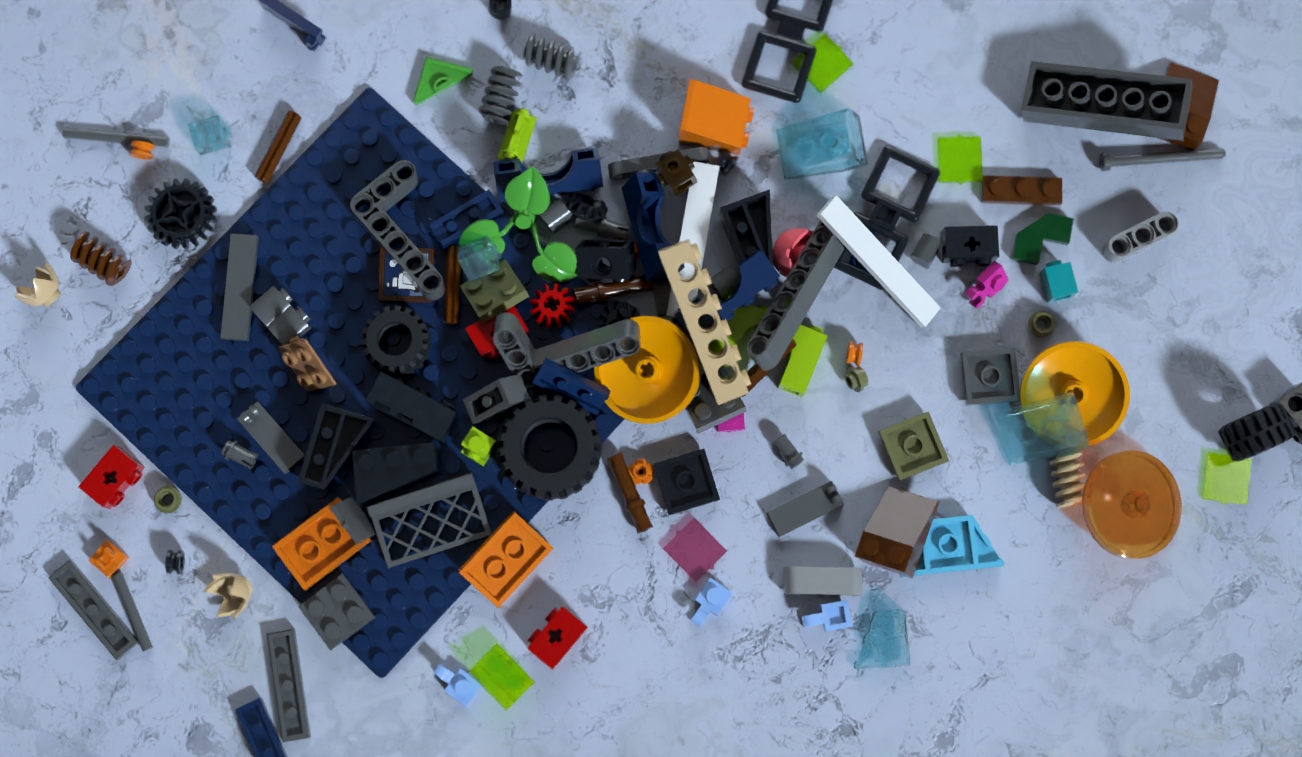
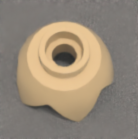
[14,261,61,308]
[204,573,252,619]

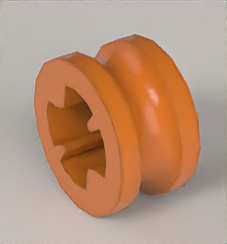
[129,141,155,160]
[846,341,863,366]

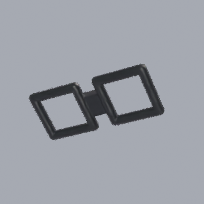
[741,0,833,103]
[834,145,940,290]

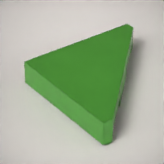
[413,57,473,105]

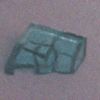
[854,609,911,670]

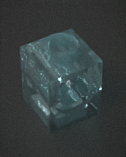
[188,115,233,155]
[458,236,502,281]

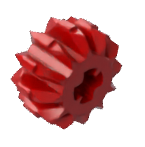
[530,283,575,329]

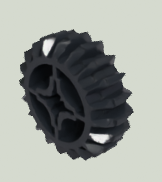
[144,178,217,249]

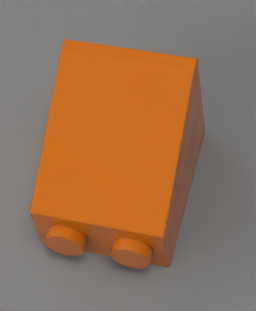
[679,79,754,155]

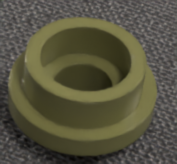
[1028,311,1055,338]
[845,366,868,392]
[154,486,182,513]

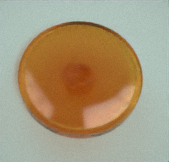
[1082,450,1182,559]

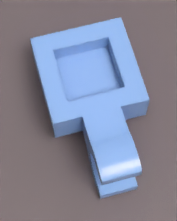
[690,578,733,627]
[802,600,853,632]
[433,664,483,707]

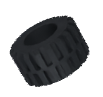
[361,306,432,377]
[1218,403,1296,461]

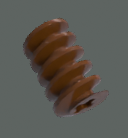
[70,231,132,286]

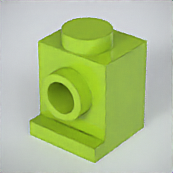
[461,426,498,467]

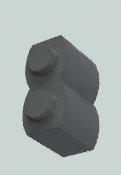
[249,286,311,345]

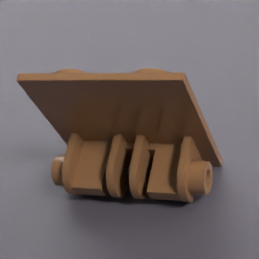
[278,335,336,392]

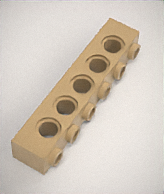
[658,239,751,405]

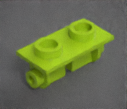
[497,108,537,163]

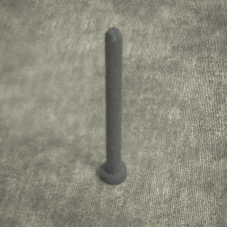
[1099,148,1226,171]

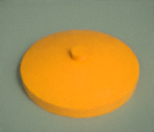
[594,316,701,424]
[1020,341,1130,448]

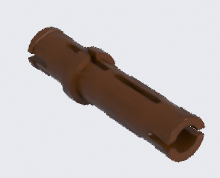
[572,275,653,306]
[606,453,653,534]

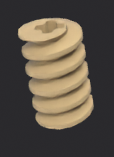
[1049,451,1090,508]

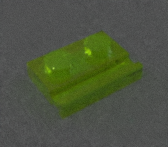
[468,644,535,711]

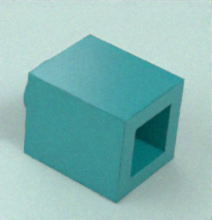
[1039,260,1078,303]

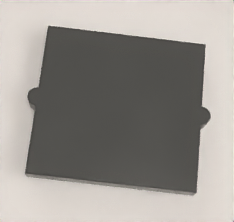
[330,497,377,545]

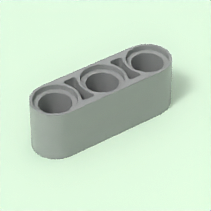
[1102,212,1179,263]
[784,566,862,596]

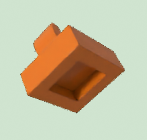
[88,540,129,578]

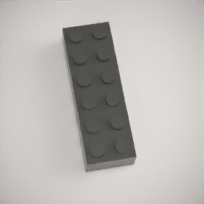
[1021,61,1193,141]

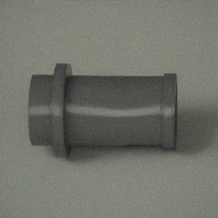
[772,434,804,469]
[221,440,259,470]

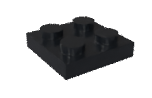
[653,448,720,516]

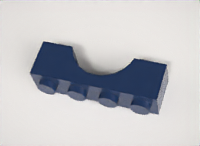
[493,147,604,202]
[621,172,685,282]
[674,248,780,339]

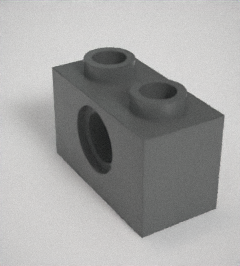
[463,374,530,424]

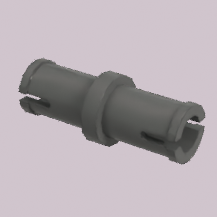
[574,217,630,240]

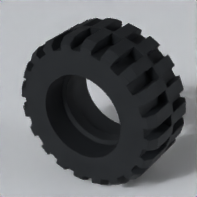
[497,395,602,501]

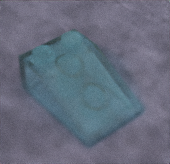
[776,108,868,180]
[994,391,1090,465]

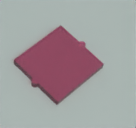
[663,518,727,583]

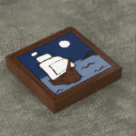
[378,248,434,303]

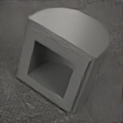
[537,197,574,235]
[910,233,941,269]
[710,265,740,301]

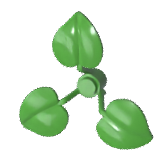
[459,166,578,282]

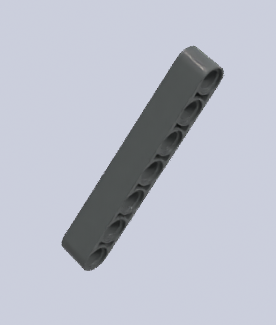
[746,220,845,371]

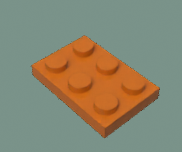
[272,497,372,590]
[458,511,553,608]

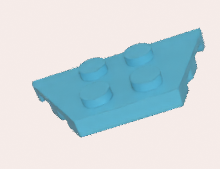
[899,515,1004,577]

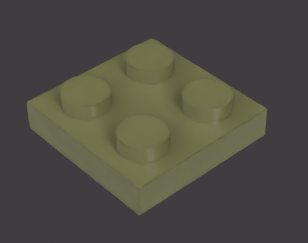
[460,259,529,324]
[878,411,949,481]

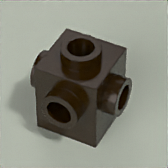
[655,149,698,196]

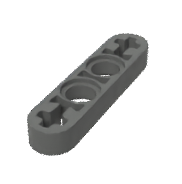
[608,147,710,180]

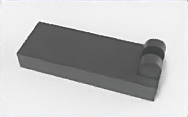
[237,401,306,474]
[767,481,844,537]

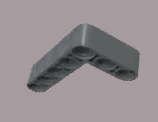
[350,160,445,301]
[493,313,640,388]

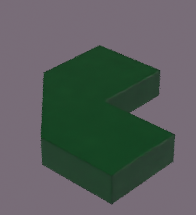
[1011,213,1074,265]

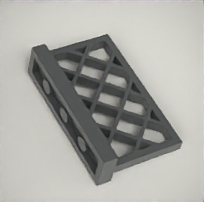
[367,472,492,568]

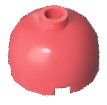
[773,228,813,277]

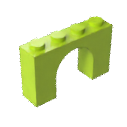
[708,296,828,398]

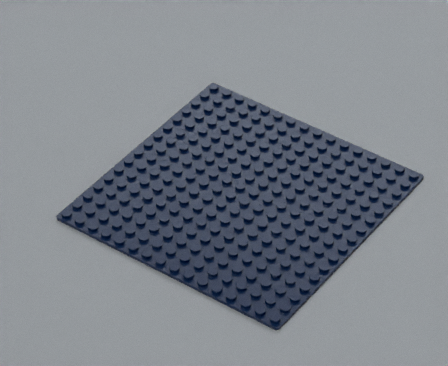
[76,87,627,678]

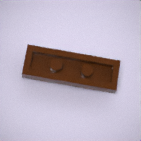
[982,175,1062,206]

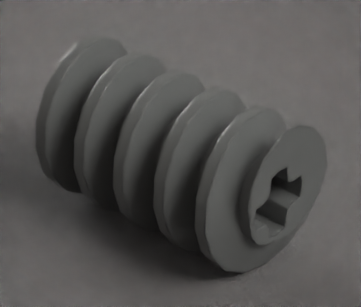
[523,32,581,80]
[479,66,523,126]

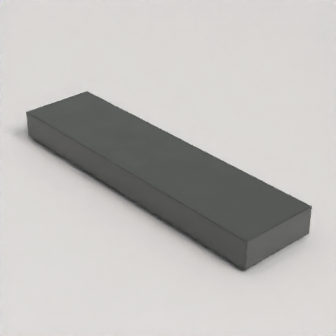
[221,234,259,341]
[48,560,139,660]
[267,629,311,743]

